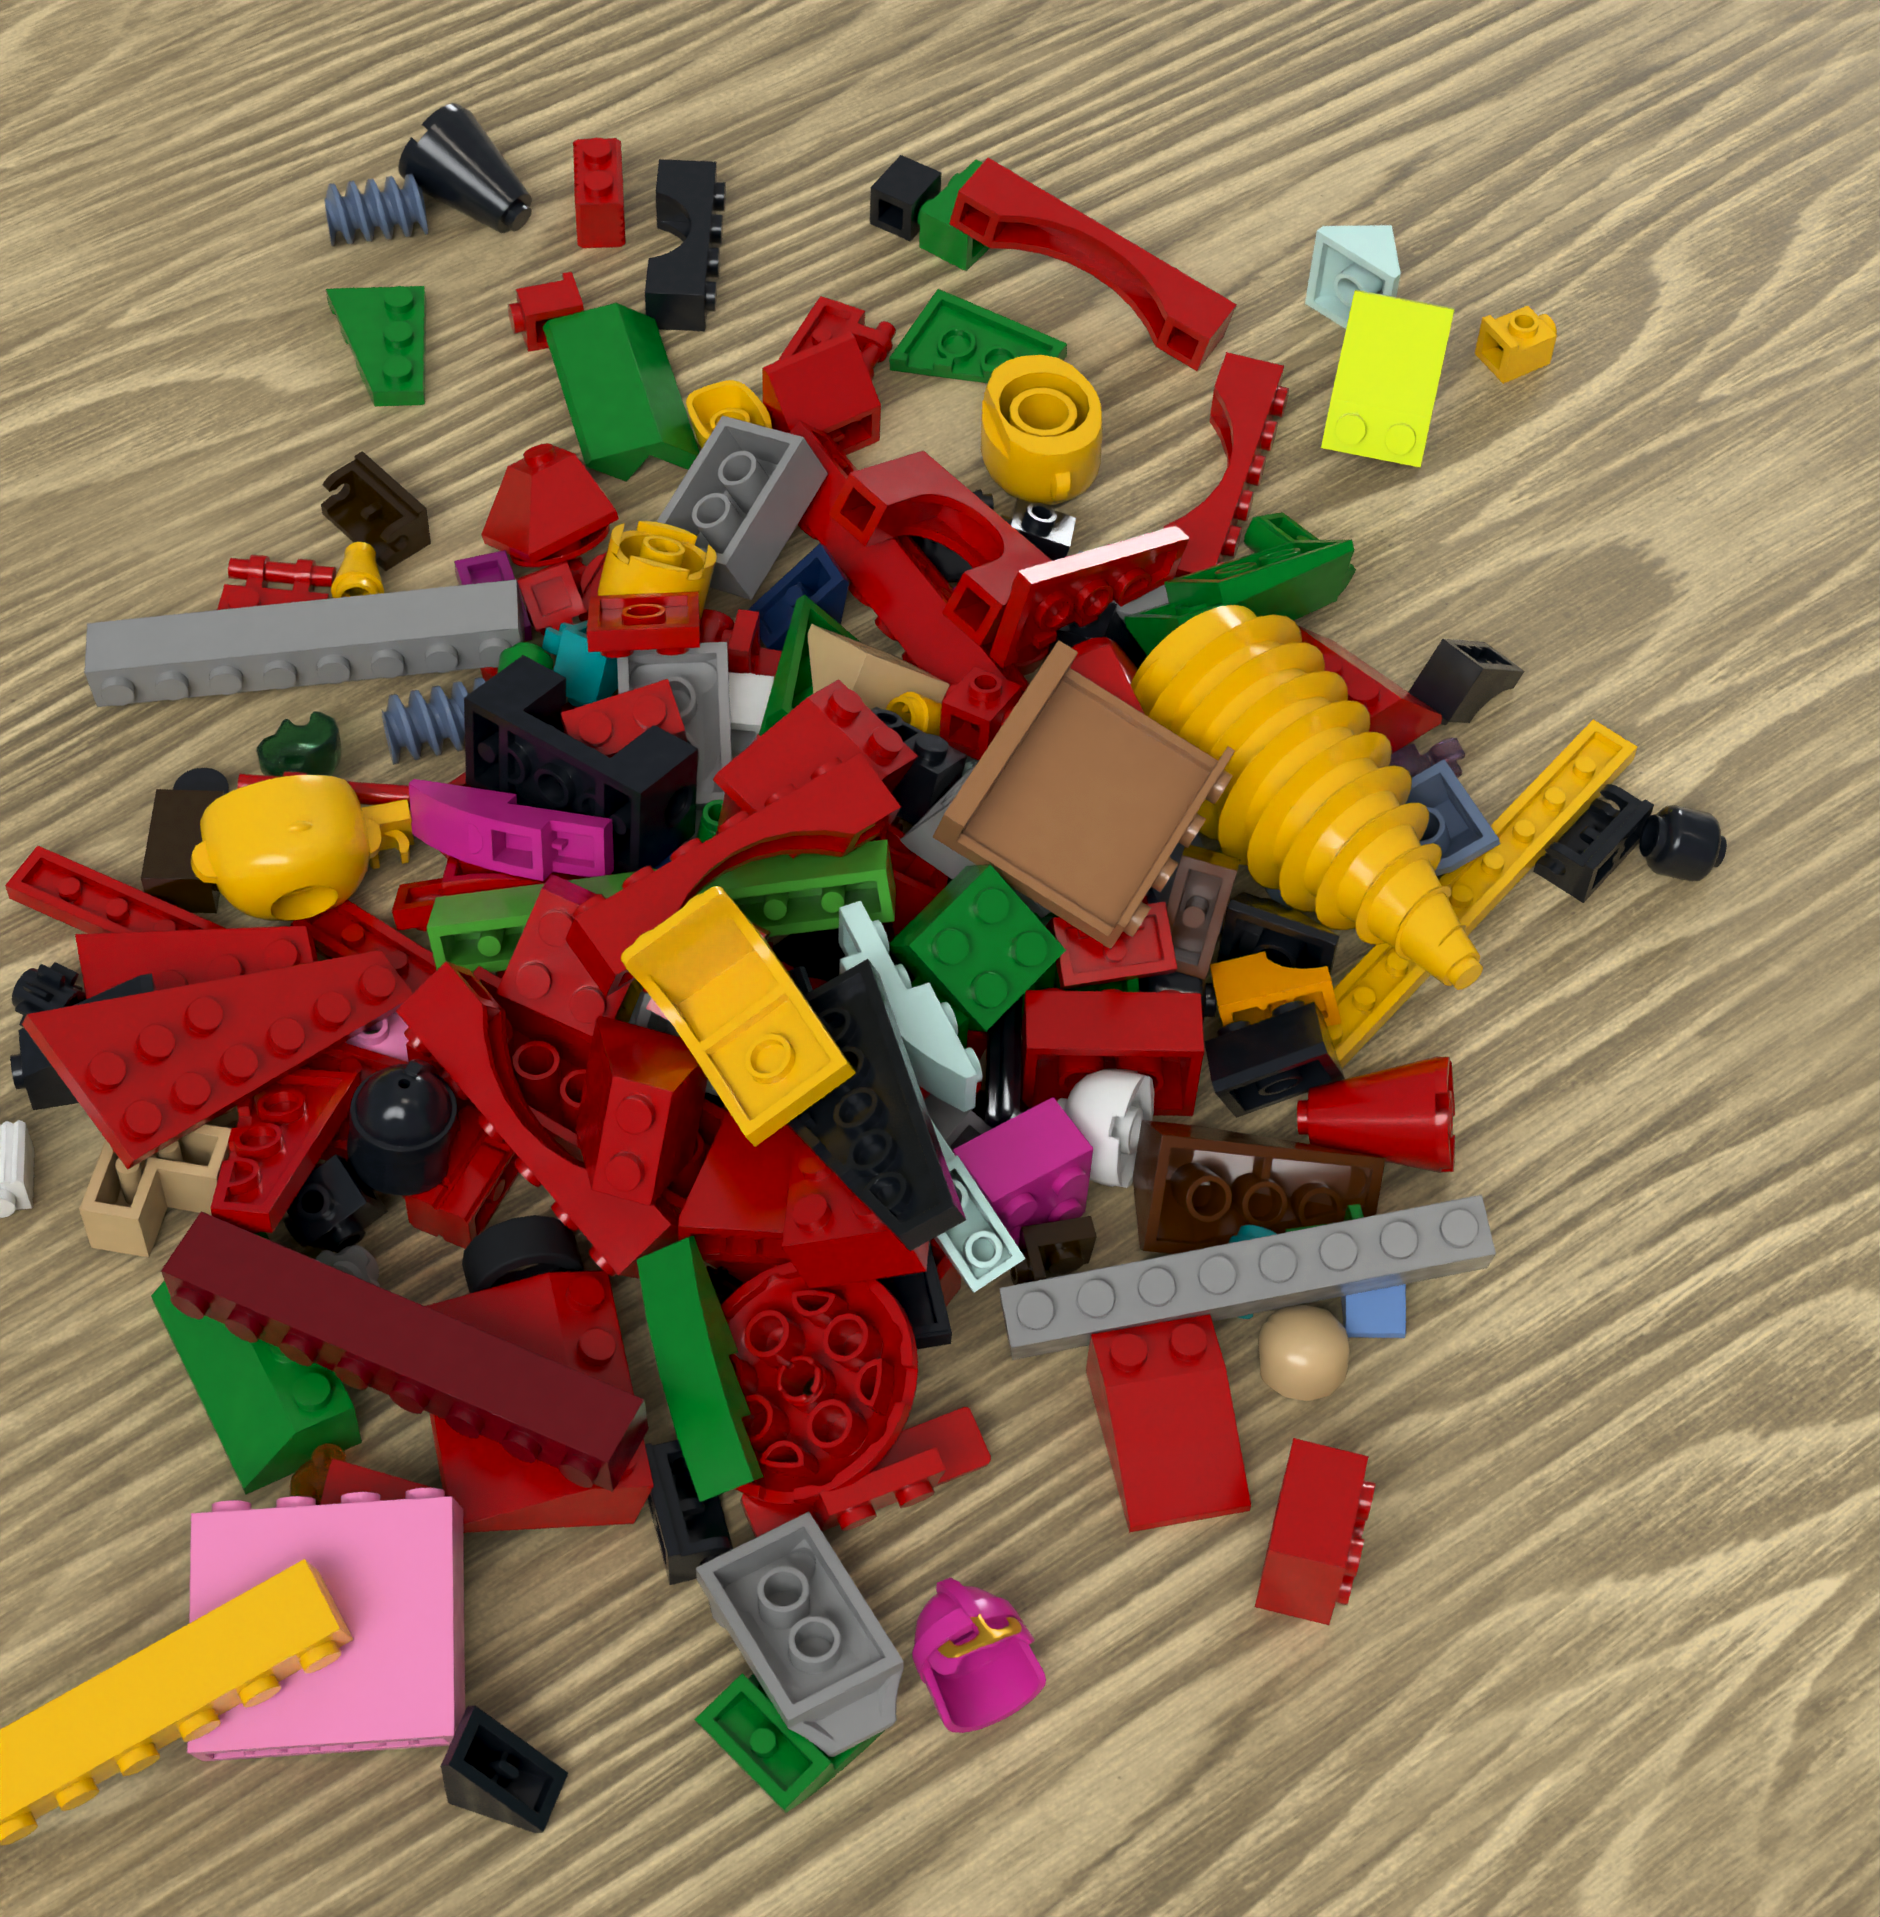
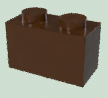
[1166,845,1241,980]

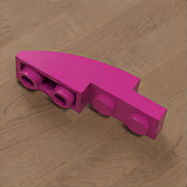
[409,779,614,881]

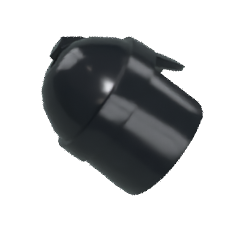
[347,1059,461,1196]

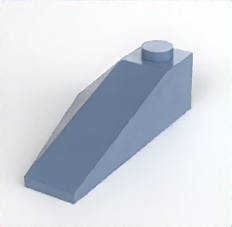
[1264,759,1500,911]

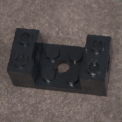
[464,655,698,873]

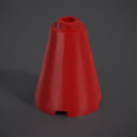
[1297,1056,1455,1173]

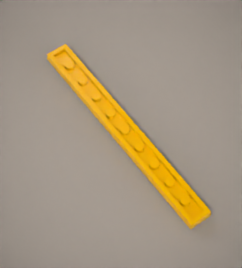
[1327,719,1638,1068]

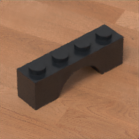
[645,159,726,331]

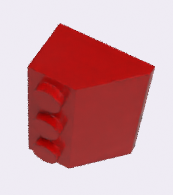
[1298,626,1442,754]

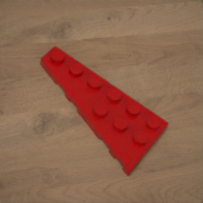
[22,950,413,1169]

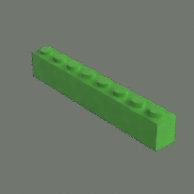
[426,839,896,973]

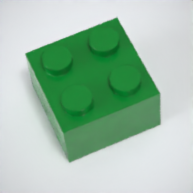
[889,864,1066,1032]

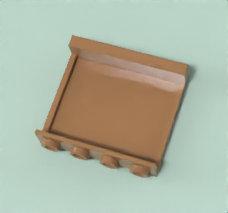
[933,640,1235,949]

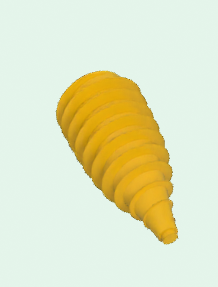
[1130,605,1483,990]

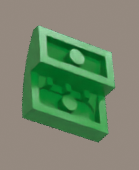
[695,1673,885,1813]

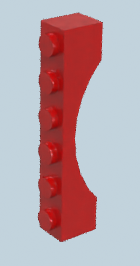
[949,158,1237,371]
[1163,352,1289,578]
[565,752,901,997]
[396,961,679,1279]

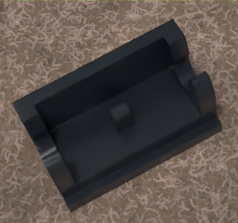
[1533,784,1654,903]
[645,1440,733,1585]

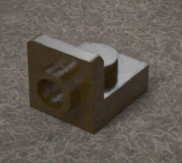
[1009,1216,1097,1285]

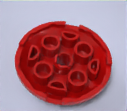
[721,1262,918,1504]

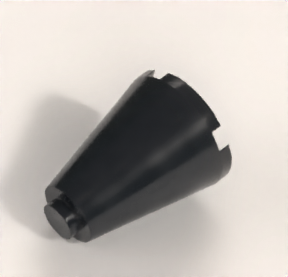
[398,103,532,233]

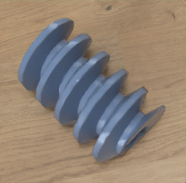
[324,174,428,246]
[382,677,485,765]

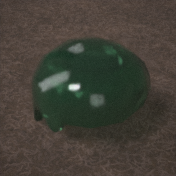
[256,711,341,777]

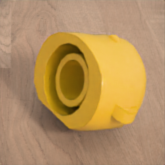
[981,355,1103,505]
[190,775,381,921]

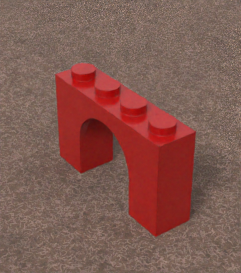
[829,450,1052,646]

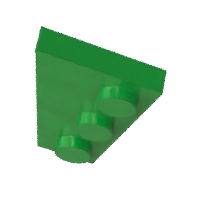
[326,286,426,407]

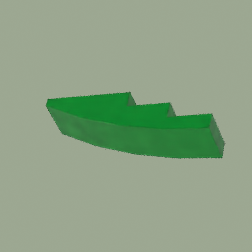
[637,1236,764,1502]

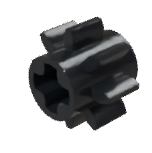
[12,962,86,1027]

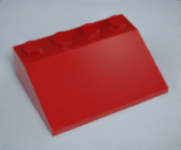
[426,1271,654,1533]

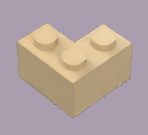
[79,1124,231,1258]

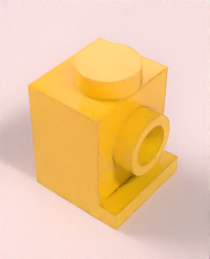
[1474,305,1557,384]

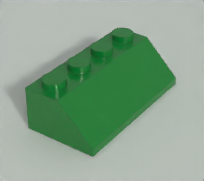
[151,1232,362,1495]

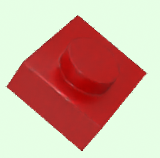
[721,609,782,678]

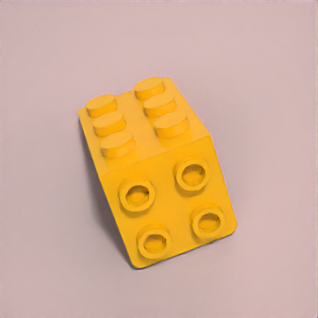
[621,886,856,1147]

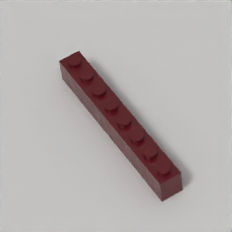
[161,1211,649,1492]

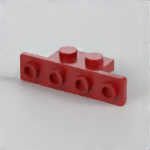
[740,1407,991,1538]

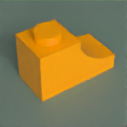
[1210,951,1342,1027]

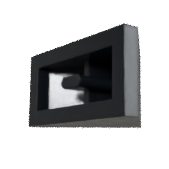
[441,1705,568,1833]

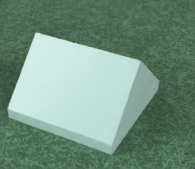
[1305,225,1401,329]

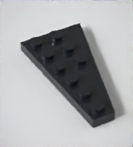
[786,959,966,1251]

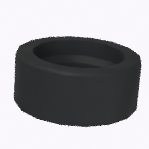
[462,1215,585,1294]

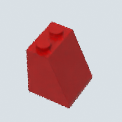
[575,1015,708,1207]

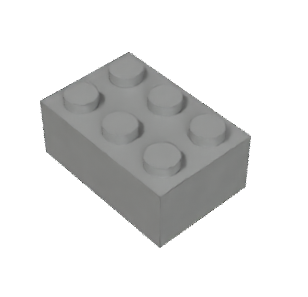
[657,416,828,600]

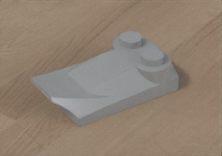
[617,642,732,841]
[696,1512,904,1757]

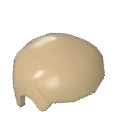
[1258,1304,1350,1401]

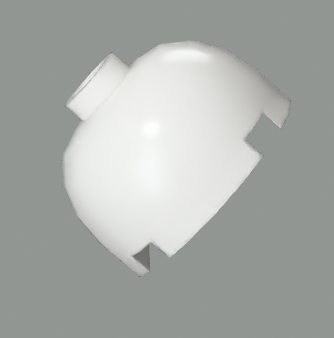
[1057,1068,1155,1188]

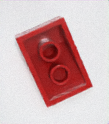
[712,679,918,859]
[1086,1314,1251,1533]

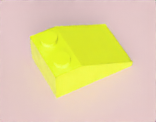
[1321,290,1455,468]

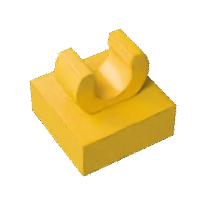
[361,799,414,869]

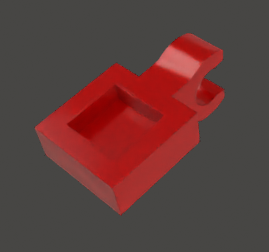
[516,561,586,631]

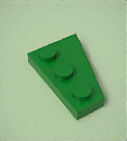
[889,289,1067,383]

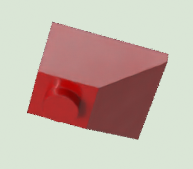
[481,443,619,564]

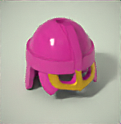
[912,1577,1046,1733]

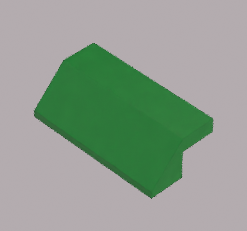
[543,303,700,482]

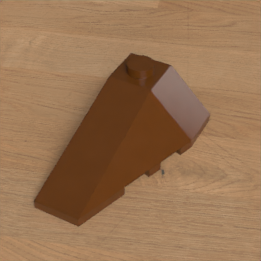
[1133,1120,1386,1254]

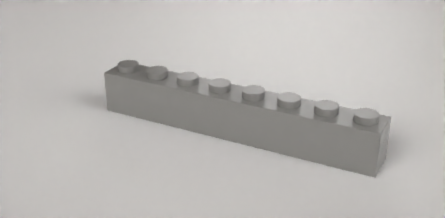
[84,580,525,707]
[999,1195,1496,1360]

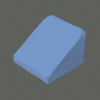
[1341,1284,1406,1338]

